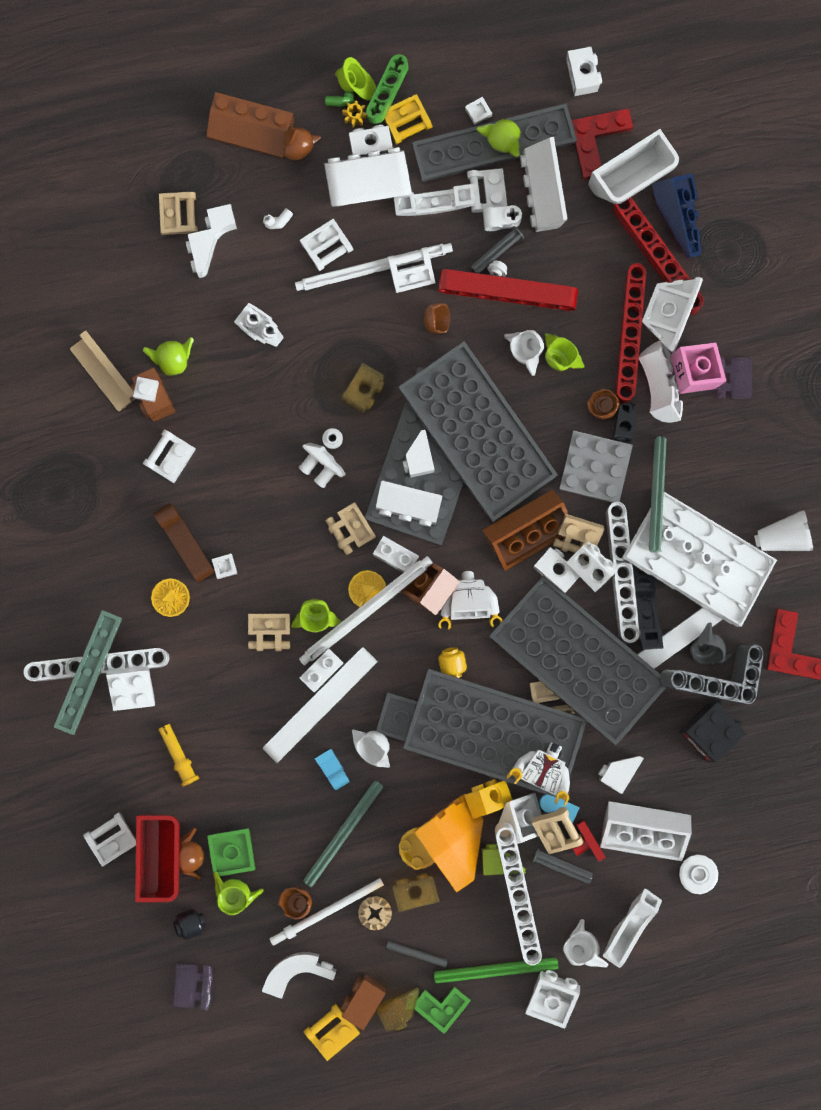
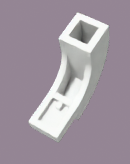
[262,952,337,999]

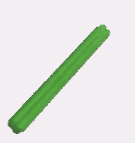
[434,957,558,983]

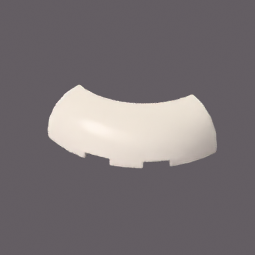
[639,341,683,423]

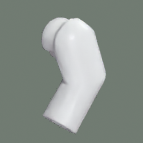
[263,208,293,229]

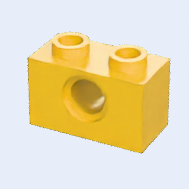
[464,779,512,819]

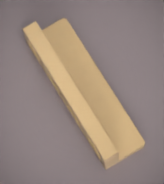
[70,331,136,411]

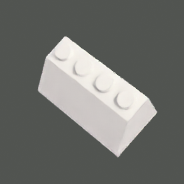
[600,801,691,861]

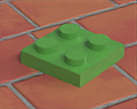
[207,828,256,876]

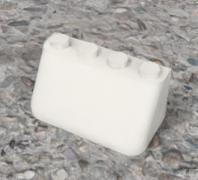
[588,129,679,204]
[324,147,412,206]

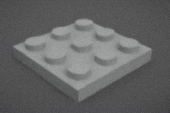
[559,431,633,503]

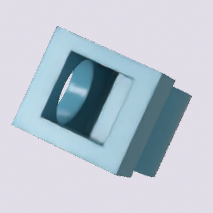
[315,749,350,790]
[539,794,579,823]

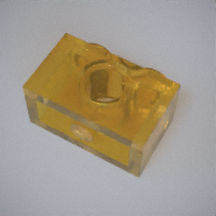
[342,363,385,413]
[392,873,439,912]

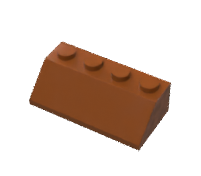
[206,92,294,159]
[482,489,568,571]

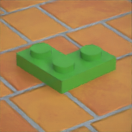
[412,986,471,1034]

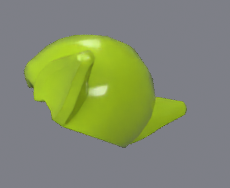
[476,119,521,157]
[545,333,585,371]
[143,337,194,376]
[291,599,341,632]
[213,872,263,915]

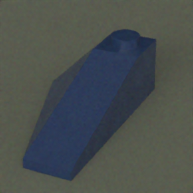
[652,173,701,258]

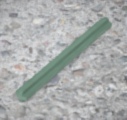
[649,436,667,553]
[303,781,383,887]

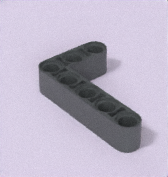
[660,644,763,704]

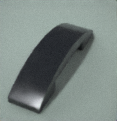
[633,572,663,650]

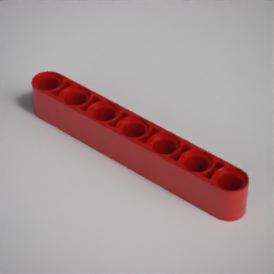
[613,197,704,314]
[615,263,646,403]
[438,269,578,311]

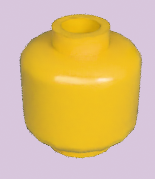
[438,647,467,678]

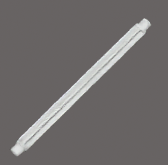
[295,243,453,291]
[299,556,433,665]

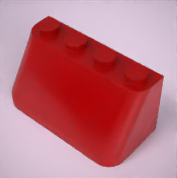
[135,814,180,902]

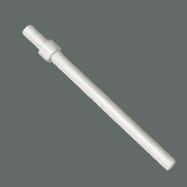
[269,878,384,946]

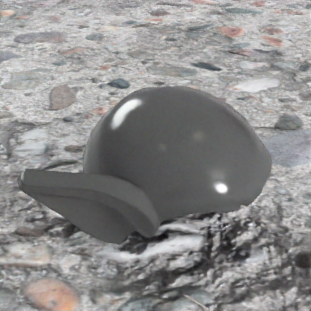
[690,622,732,665]

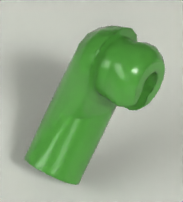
[325,92,355,107]

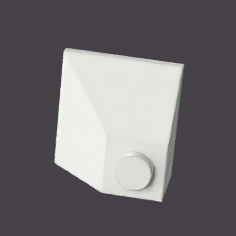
[499,793,542,844]

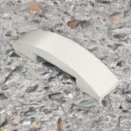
[394,184,476,216]

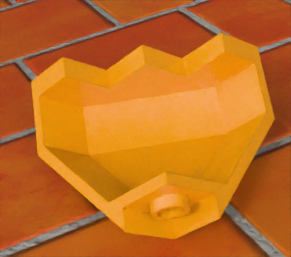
[414,793,483,892]

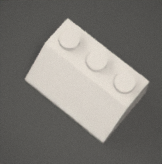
[376,481,442,527]

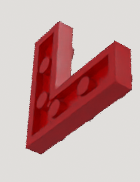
[571,108,633,180]
[766,609,821,680]

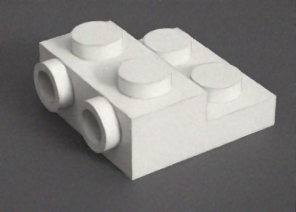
[525,970,580,1029]

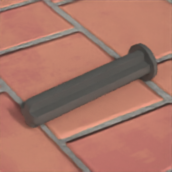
[471,226,524,274]
[531,848,593,884]

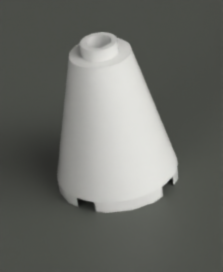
[754,510,813,551]

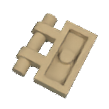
[325,502,376,555]
[553,514,604,558]
[248,614,290,651]

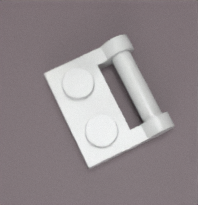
[467,168,507,213]
[300,219,353,272]
[388,247,435,293]
[142,429,196,483]
[83,812,136,867]

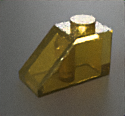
[376,987,419,1032]

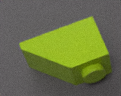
[481,844,526,875]

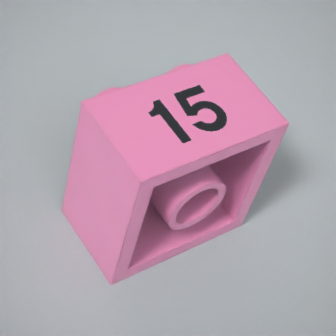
[670,343,726,394]

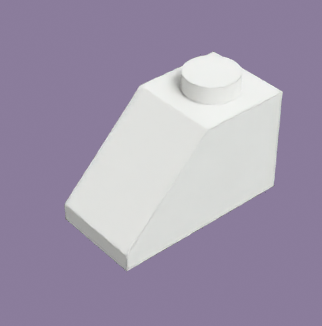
[403,430,435,478]
[598,756,644,794]

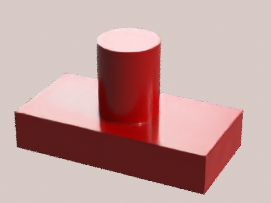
[572,820,606,862]

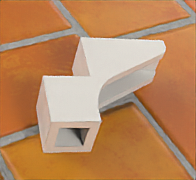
[186,204,237,278]
[603,889,662,968]

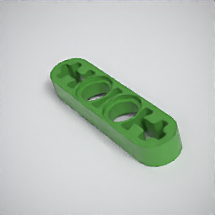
[366,54,409,124]

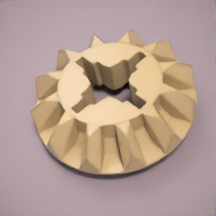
[358,896,392,930]

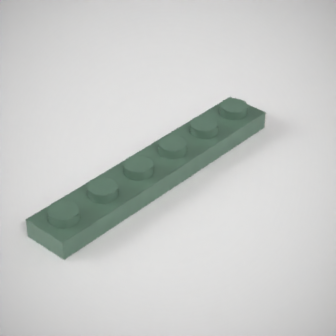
[54,610,122,735]

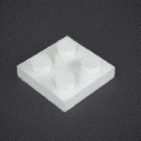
[106,666,155,711]

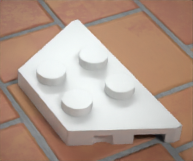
[642,277,703,353]

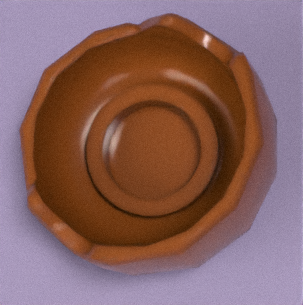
[423,303,450,334]
[587,389,620,420]
[278,887,312,920]

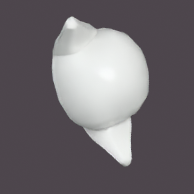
[504,330,544,376]
[352,729,390,768]
[563,919,608,968]

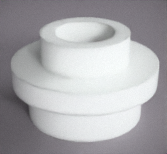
[488,261,507,277]
[322,428,343,449]

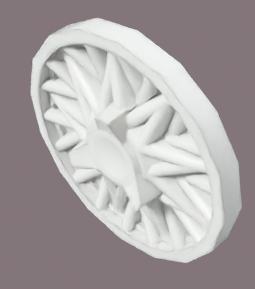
[679,855,718,894]

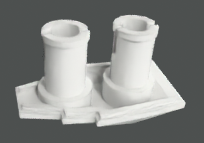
[234,303,284,347]
[299,443,346,488]

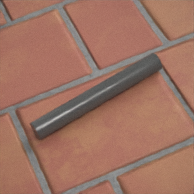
[386,940,448,968]

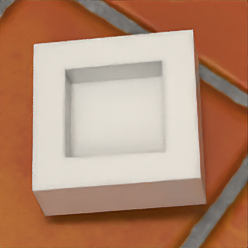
[465,97,493,126]
[133,377,159,402]
[212,554,238,579]

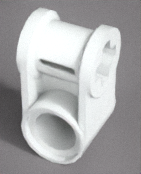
[483,205,522,231]

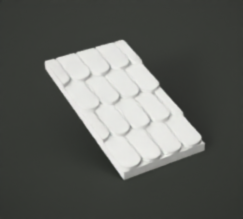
[623,492,777,627]

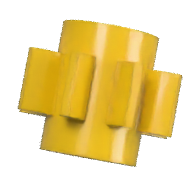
[342,101,367,128]

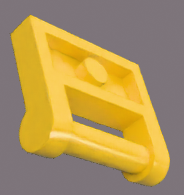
[384,94,432,145]
[303,1004,360,1061]

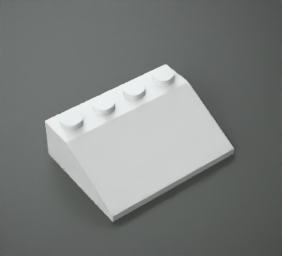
[520,137,567,232]

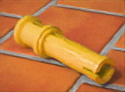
[158,724,199,787]

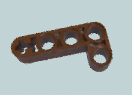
[153,502,215,583]

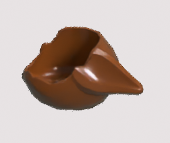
[283,127,321,160]
[180,828,204,880]

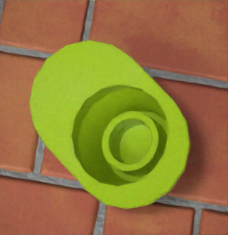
[335,57,376,101]

